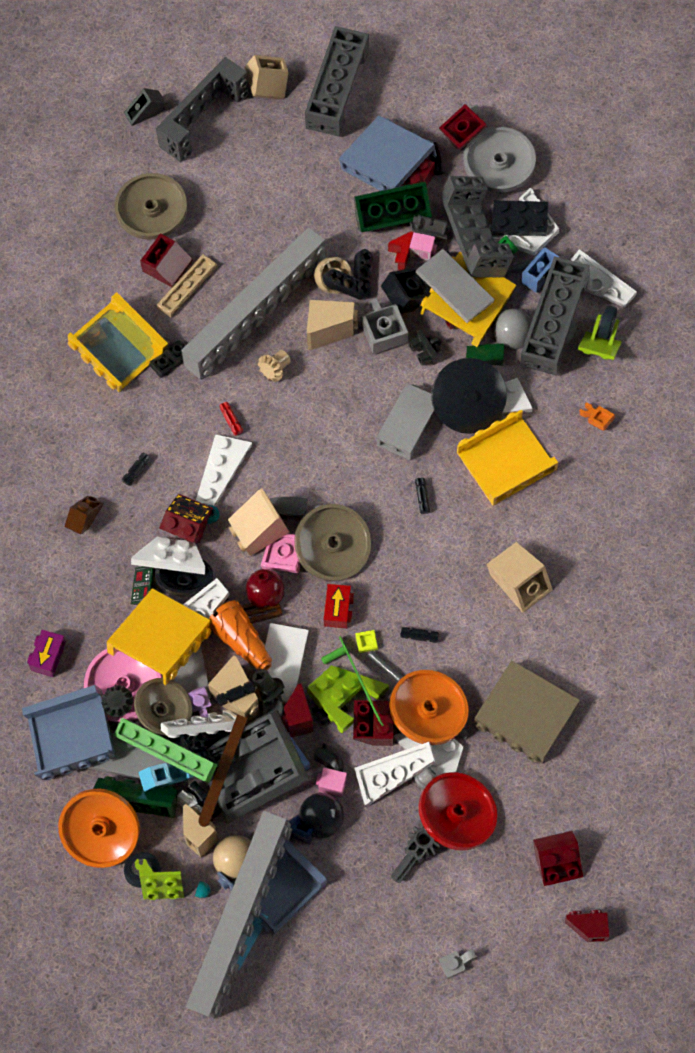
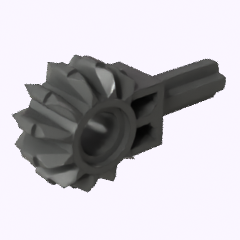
[391,823,441,883]

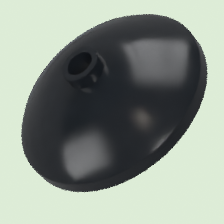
[155,560,213,597]

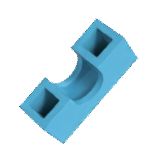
[138,754,201,791]

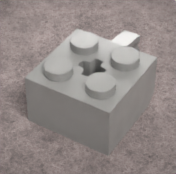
[361,298,408,354]

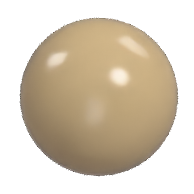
[213,835,251,881]

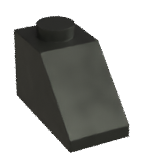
[124,88,166,126]

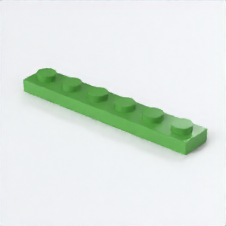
[113,718,218,783]

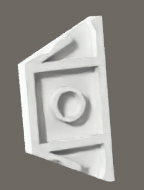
[131,537,205,575]
[393,732,463,777]

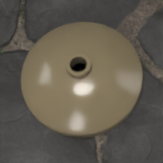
[134,678,192,735]

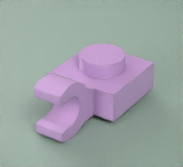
[187,686,211,718]

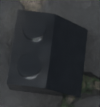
[381,267,431,314]

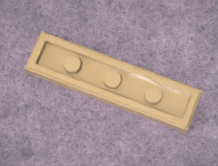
[157,254,218,317]

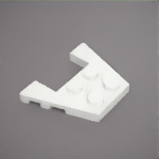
[489,188,559,256]

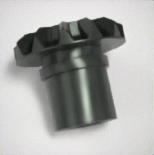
[252,669,285,705]
[101,685,133,717]

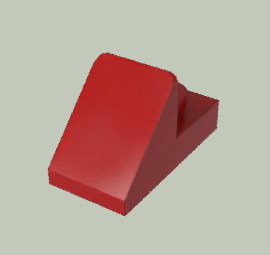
[388,231,414,270]

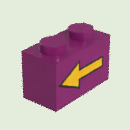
[27,630,66,677]

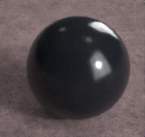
[299,793,344,838]

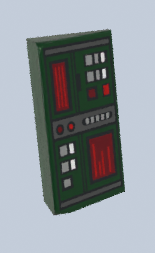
[130,566,155,605]

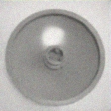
[464,127,536,193]

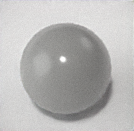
[493,308,532,350]

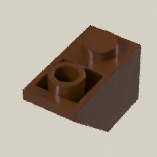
[64,496,104,535]

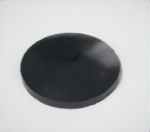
[431,358,507,434]

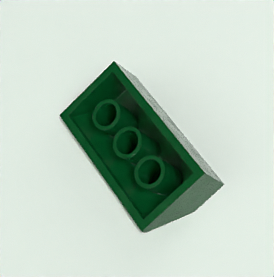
[354,181,432,232]
[93,776,178,818]

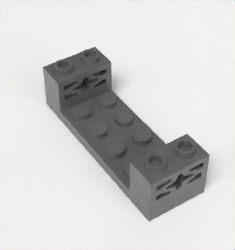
[305,26,369,137]
[156,57,249,162]
[441,176,514,277]
[521,256,590,376]

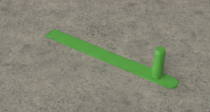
[321,636,384,726]

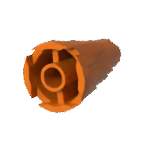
[209,600,272,671]

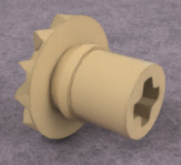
[257,350,290,382]

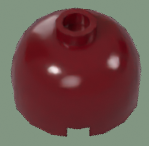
[246,569,285,608]

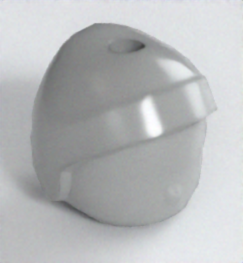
[415,767,436,788]

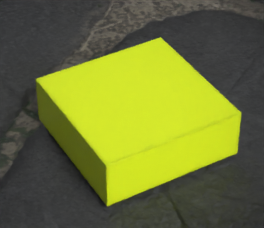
[355,630,378,653]

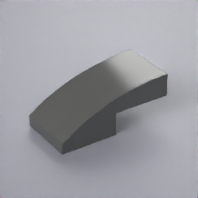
[270,497,308,519]

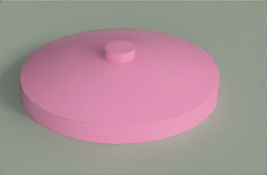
[84,649,162,723]

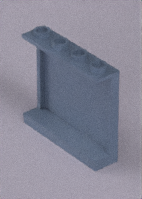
[339,116,437,191]
[22,685,115,780]
[217,840,327,934]

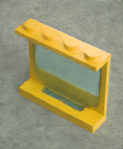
[68,292,168,392]

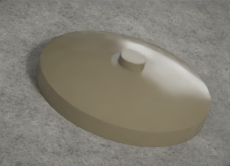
[114,173,187,240]
[294,504,371,581]

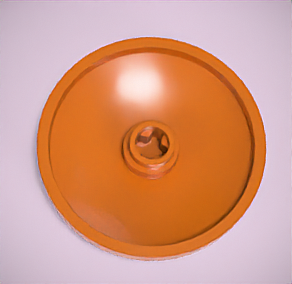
[389,670,469,745]
[58,789,140,868]

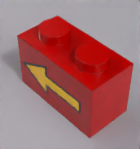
[323,584,354,629]

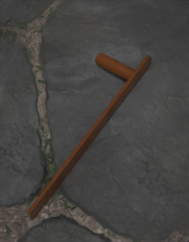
[198,714,248,827]

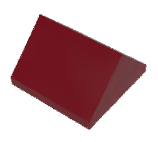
[439,104,487,150]

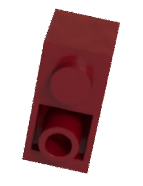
[565,910,609,942]

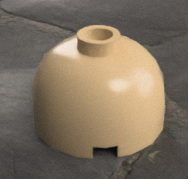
[314,257,352,294]

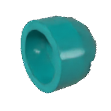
[195,881,211,898]

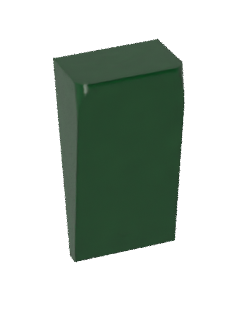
[466,343,504,366]

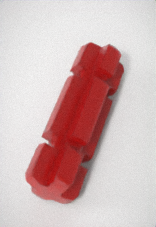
[219,402,243,436]

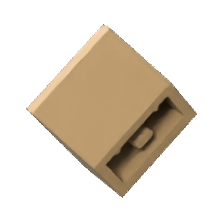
[244,55,289,99]
[183,804,218,858]

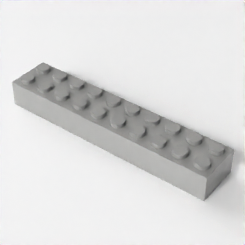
[182,227,326,380]
[186,811,292,1019]

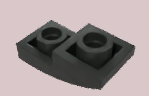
[149,340,185,378]

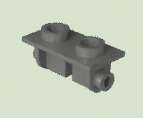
[410,215,450,239]

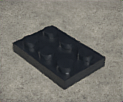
[492,200,548,236]

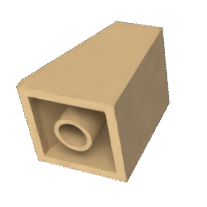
[307,300,358,350]
[228,488,289,556]
[486,542,553,612]
[208,656,260,725]

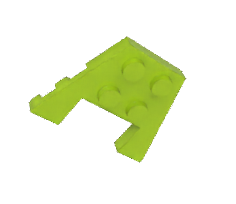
[307,665,389,734]

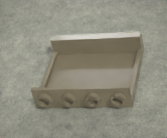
[474,660,580,764]

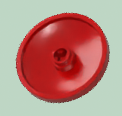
[419,772,497,851]

